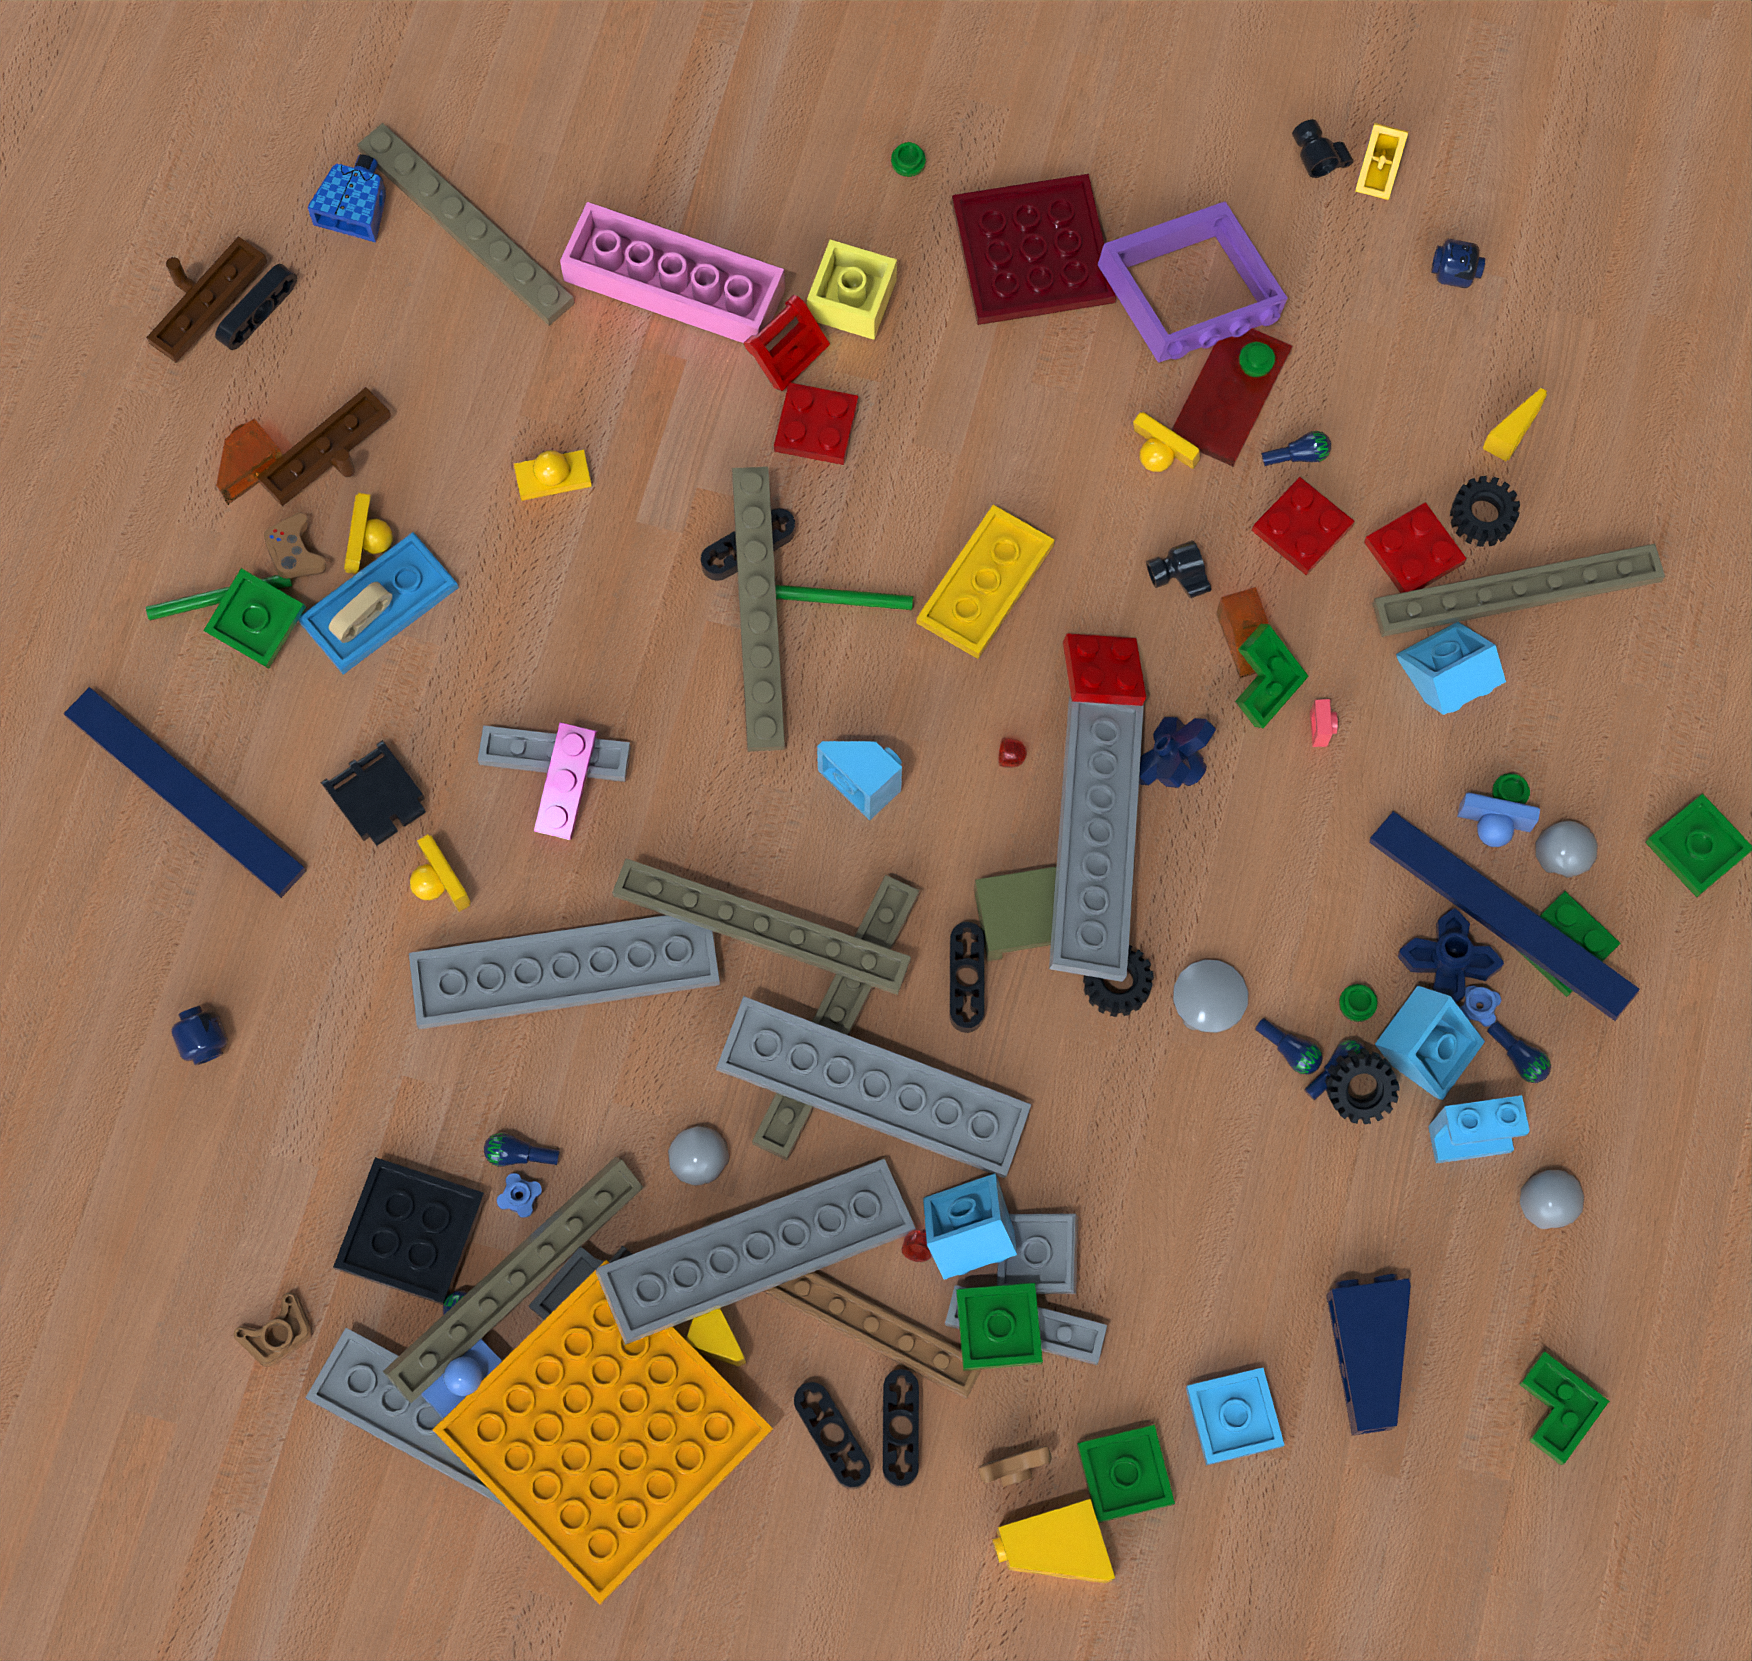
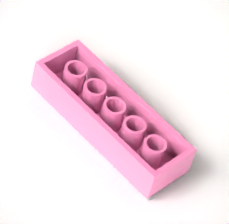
[560,202,785,343]

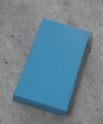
[298,532,459,675]

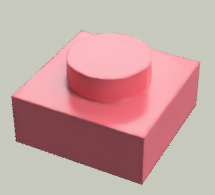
[1310,699,1338,747]

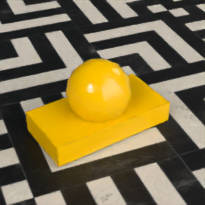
[1133,412,1200,472]
[514,450,592,501]
[344,493,393,574]
[409,834,471,912]

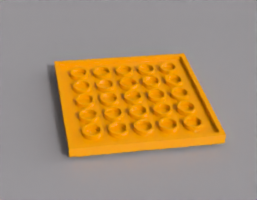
[432,1260,773,1605]

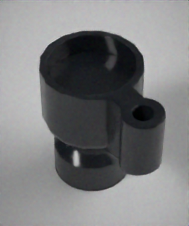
[1292,119,1354,178]
[1146,540,1211,598]

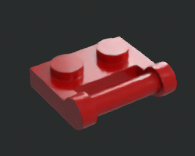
[744,295,830,391]

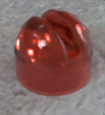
[998,737,1027,768]
[901,1228,932,1262]

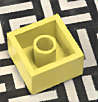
[807,239,897,340]

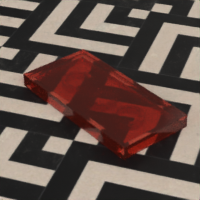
[1172,328,1293,467]

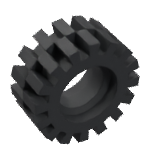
[1450,476,1520,547]
[1083,945,1153,1017]
[1325,1049,1400,1124]

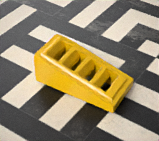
[1483,388,1547,462]

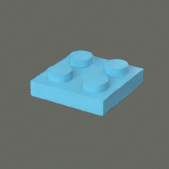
[1186,1368,1284,1466]

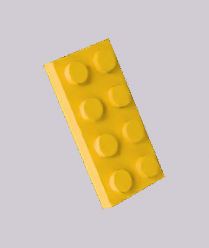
[916,504,1055,659]

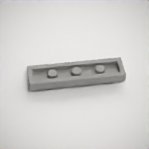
[478,725,631,782]
[945,1285,1107,1365]

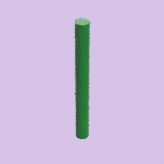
[146,575,292,621]
[775,585,913,610]

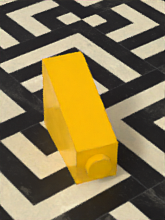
[992,1499,1115,1583]

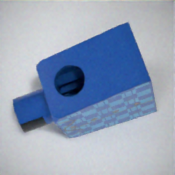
[308,154,386,243]

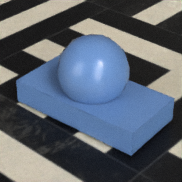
[1457,792,1540,847]
[421,1339,502,1419]

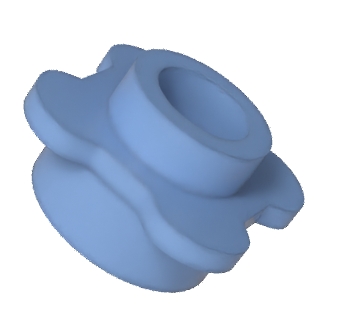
[1460,985,1501,1027]
[497,1173,542,1218]

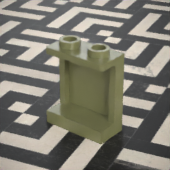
[974,867,1056,961]

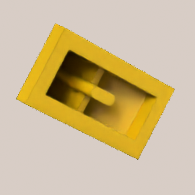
[1355,123,1409,200]
[686,1308,746,1367]

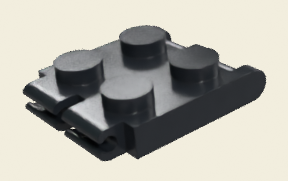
[320,740,426,846]

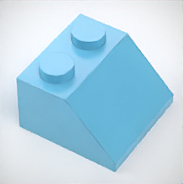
[1396,622,1506,715]
[817,741,902,820]
[1375,986,1485,1100]
[923,1173,1017,1279]

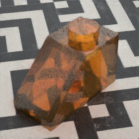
[216,418,282,505]
[1216,587,1268,678]

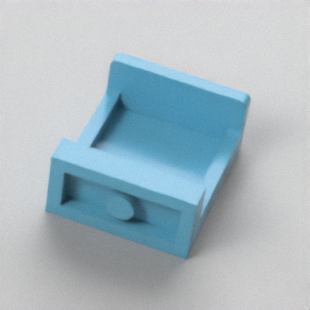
[1428,1095,1530,1163]

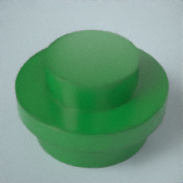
[891,142,926,177]
[1239,342,1275,377]
[1492,773,1530,804]
[1339,984,1378,1022]

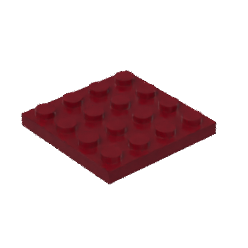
[951,174,1116,325]

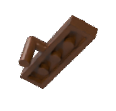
[146,236,268,363]
[257,387,391,507]

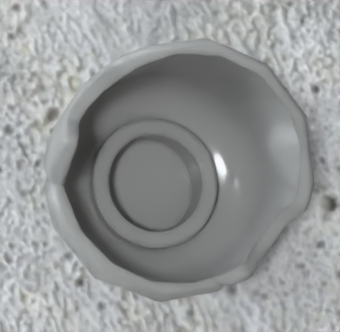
[1536,821,1598,878]
[668,1126,729,1186]
[1520,1170,1585,1229]

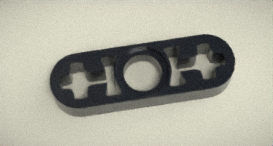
[215,264,297,350]
[701,508,796,581]
[950,922,984,1033]
[882,1369,919,1488]
[794,1382,870,1489]

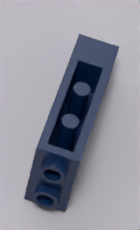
[1326,1274,1411,1436]

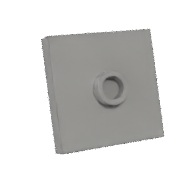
[997,1214,1078,1294]

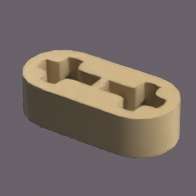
[329,582,392,643]

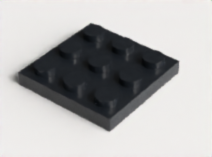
[333,1157,486,1305]

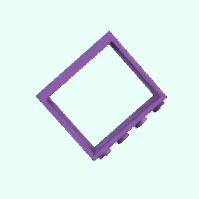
[1098,202,1287,363]

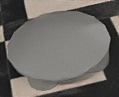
[1173,960,1248,1033]

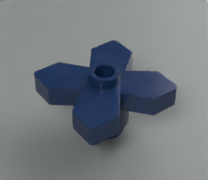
[1139,717,1216,788]
[1397,908,1504,1004]

